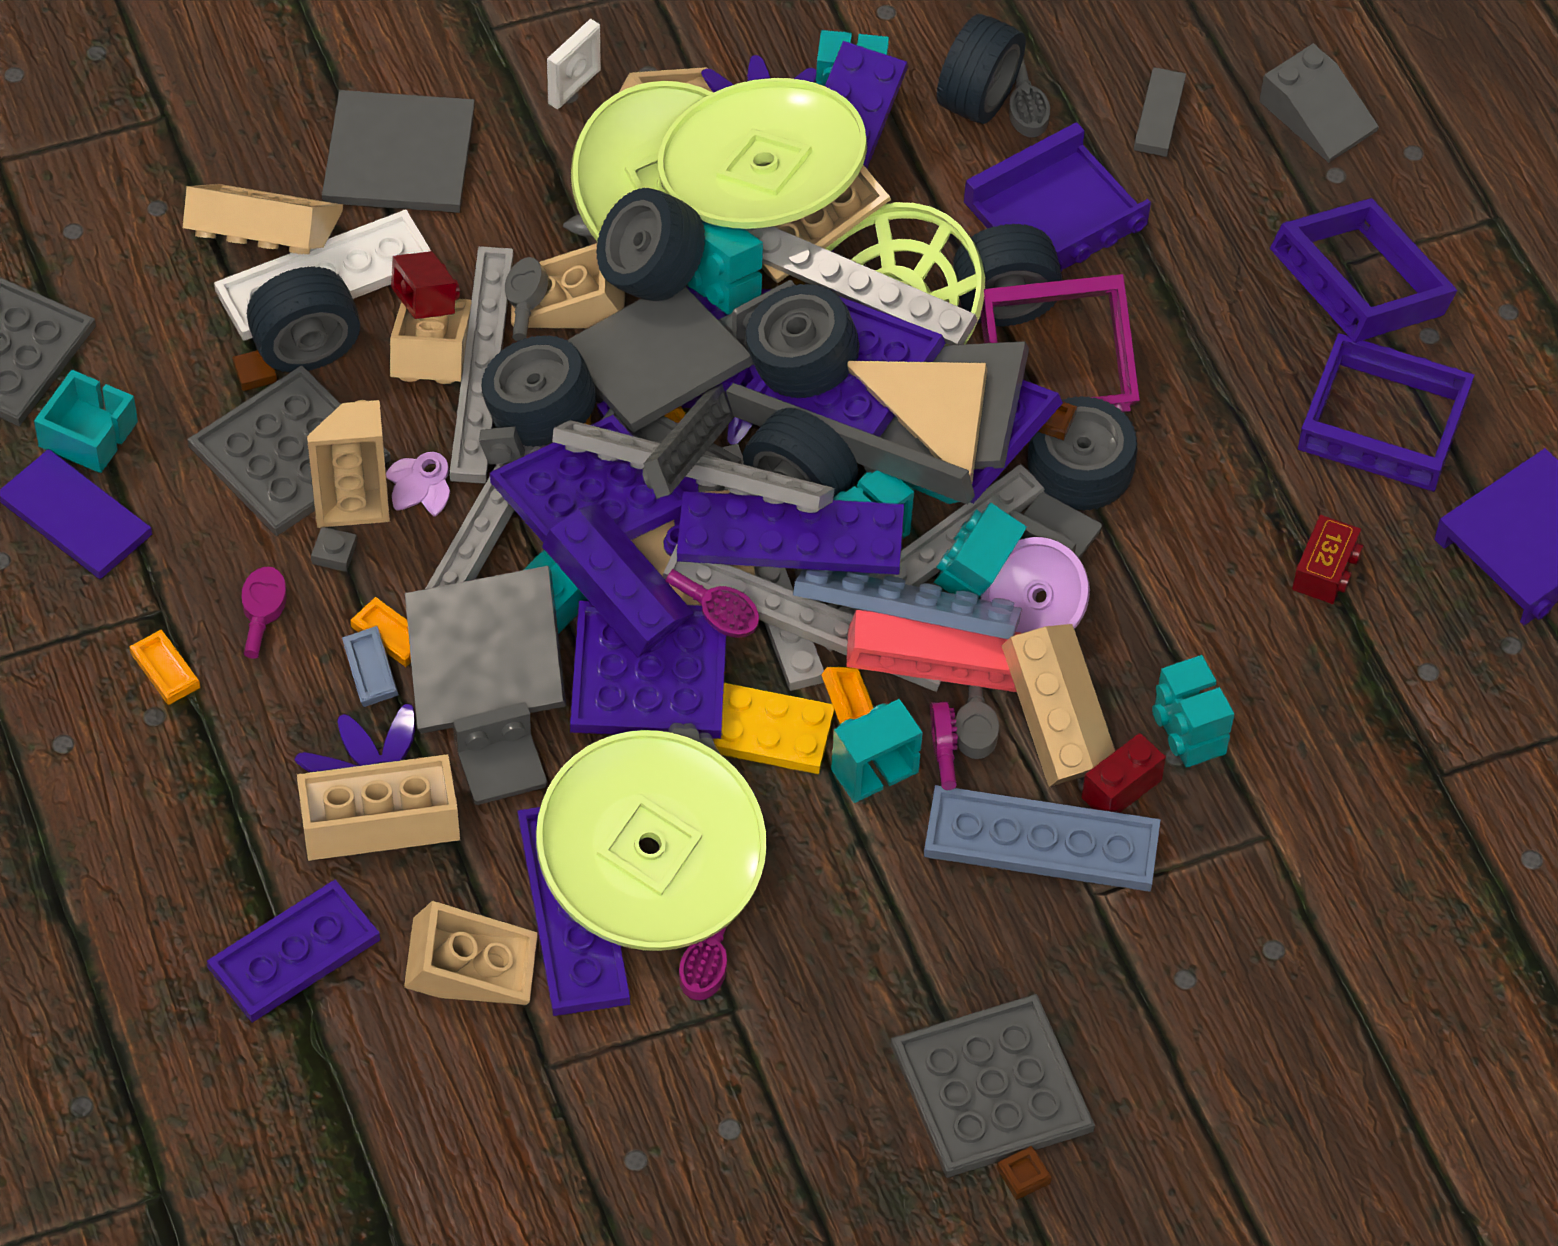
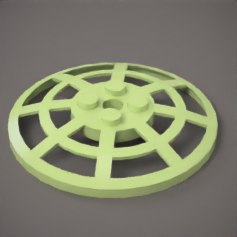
[825,202,985,346]

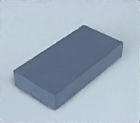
[342,626,399,707]

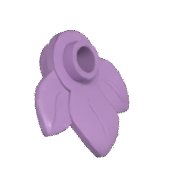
[386,452,450,517]

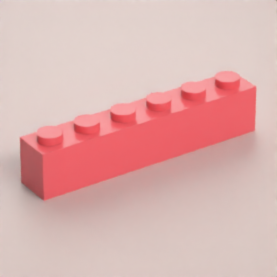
[846,610,1021,692]

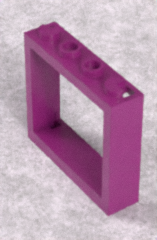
[981,274,1140,413]

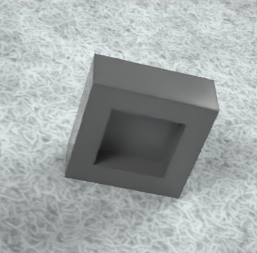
[479,427,525,464]
[311,527,357,572]

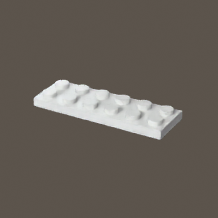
[214,210,431,341]

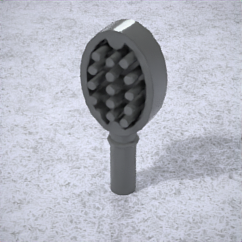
[1009,58,1050,137]
[505,257,548,341]
[954,685,999,759]

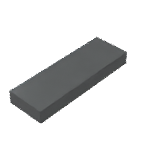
[1134,67,1186,157]

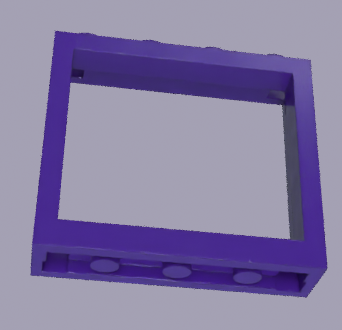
[1270,198,1458,343]
[1297,333,1475,492]

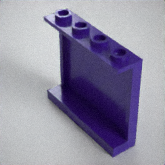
[964,122,1151,272]
[1434,448,1558,626]

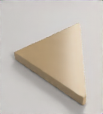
[847,361,987,482]

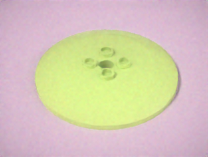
[658,78,867,229]
[571,81,771,242]
[536,730,766,951]

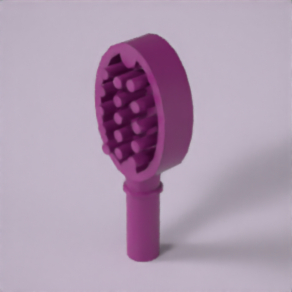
[241,567,287,659]
[665,569,759,638]
[930,702,958,790]
[679,926,727,1000]

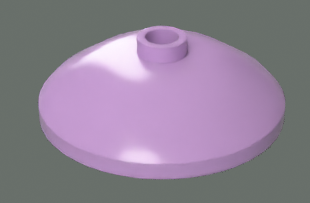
[981,537,1090,633]

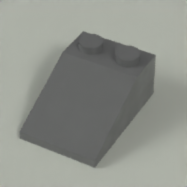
[1259,43,1379,163]

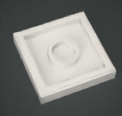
[547,19,601,109]

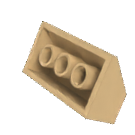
[762,165,891,283]
[183,184,343,254]
[307,400,390,528]
[1002,624,1115,787]
[297,754,460,861]

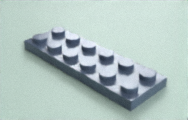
[793,569,1022,639]
[924,785,1161,892]

